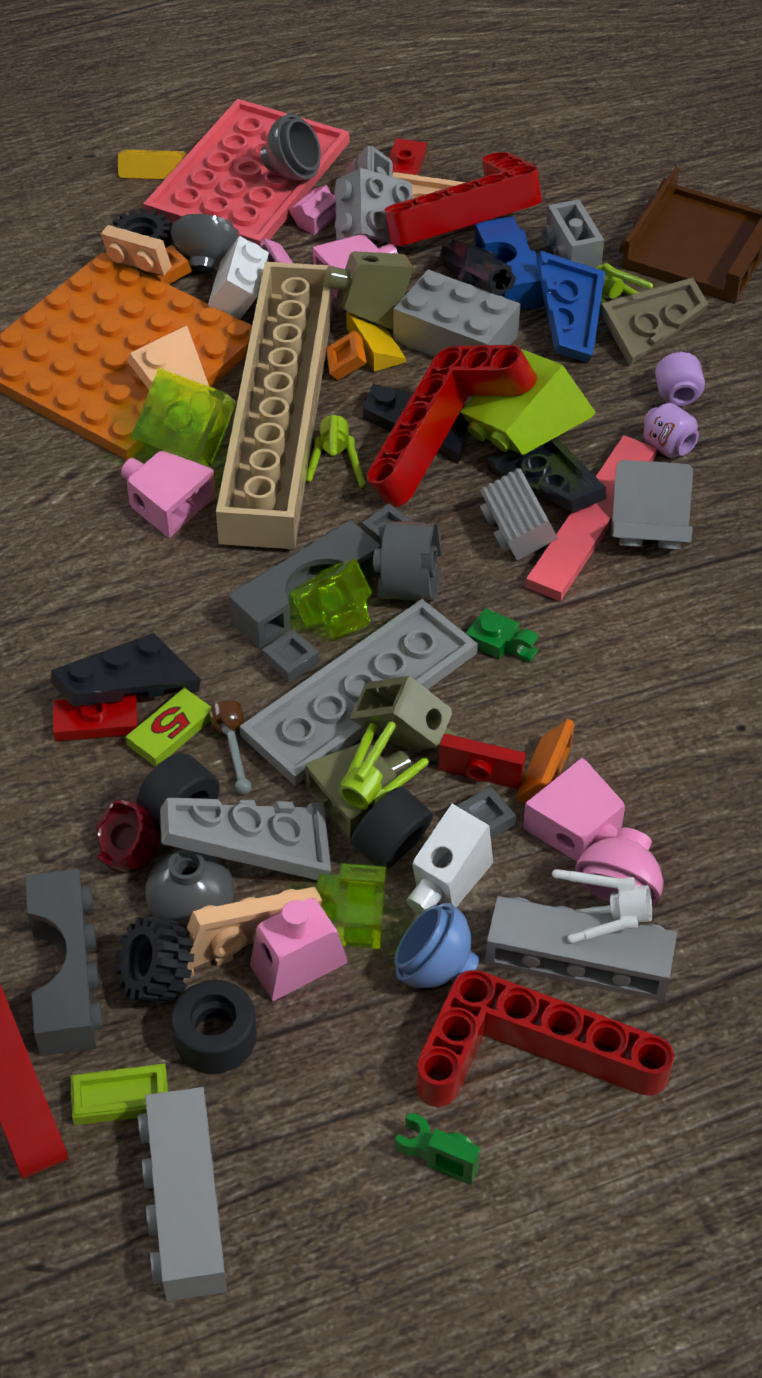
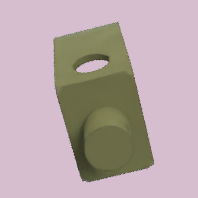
[324,251,414,329]
[350,676,456,751]
[305,744,412,845]

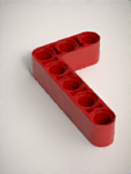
[384,152,542,246]
[367,345,537,508]
[416,970,674,1107]
[0,984,69,1180]

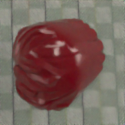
[94,800,161,873]

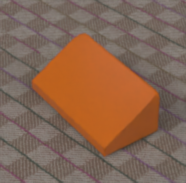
[516,719,575,803]

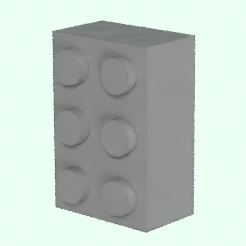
[393,270,520,357]

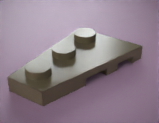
[599,277,708,366]

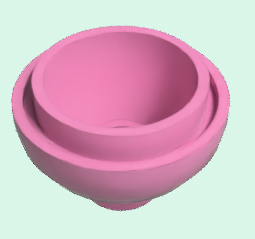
[575,827,664,904]

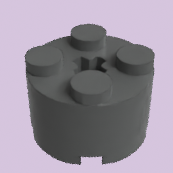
[373,521,441,601]

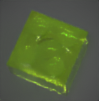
[131,368,237,468]

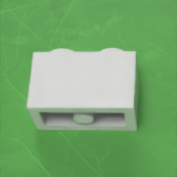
[208,236,269,319]

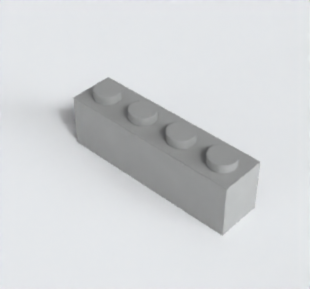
[485,896,677,1002]
[138,1087,227,1301]

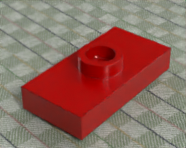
[389,138,427,176]
[53,693,138,741]
[438,734,526,789]

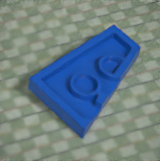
[536,251,605,363]

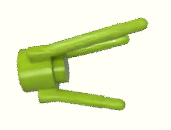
[596,263,653,307]
[306,415,366,488]
[339,722,429,810]

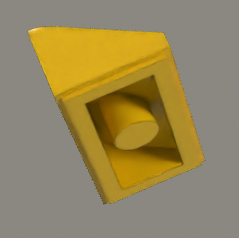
[118,149,186,179]
[346,311,406,372]

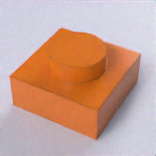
[146,245,192,284]
[326,331,366,380]

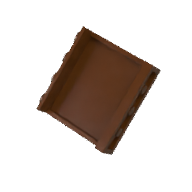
[620,167,762,304]

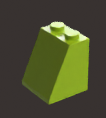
[461,349,596,455]

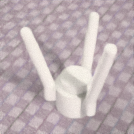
[552,869,652,943]

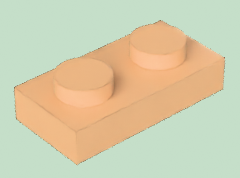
[100,225,171,276]

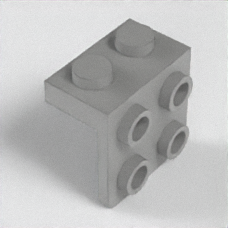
[335,168,413,247]
[611,460,693,549]

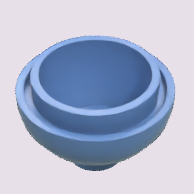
[394,902,479,988]

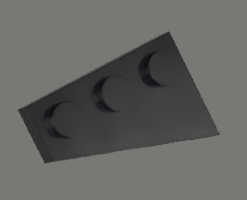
[363,384,470,464]
[485,437,607,513]
[50,633,201,707]

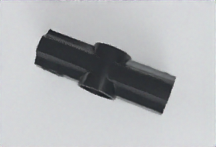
[439,239,516,295]

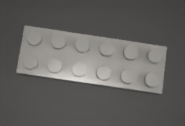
[240,599,478,786]

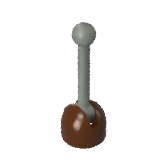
[209,700,252,795]

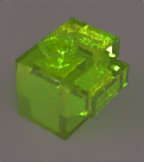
[289,558,372,639]
[317,863,386,949]

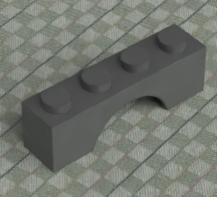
[228,520,381,649]
[25,868,103,1056]

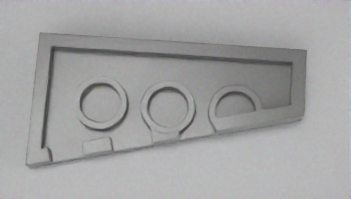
[160,798,331,881]

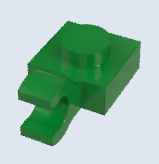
[465,608,539,663]
[395,1113,481,1185]

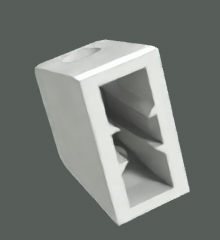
[406,804,493,914]

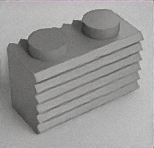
[480,469,558,560]

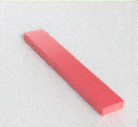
[525,435,657,602]

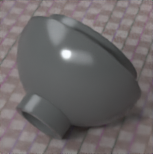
[261,114,321,181]
[171,214,240,273]
[145,849,234,928]

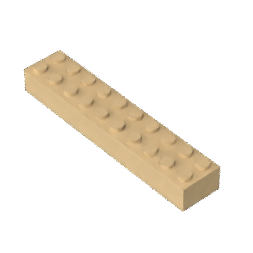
[216,262,335,549]

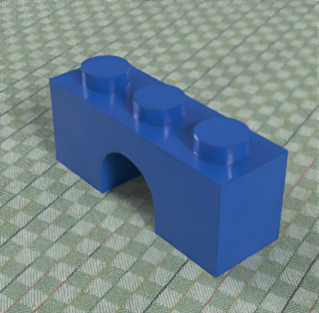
[474,216,544,310]

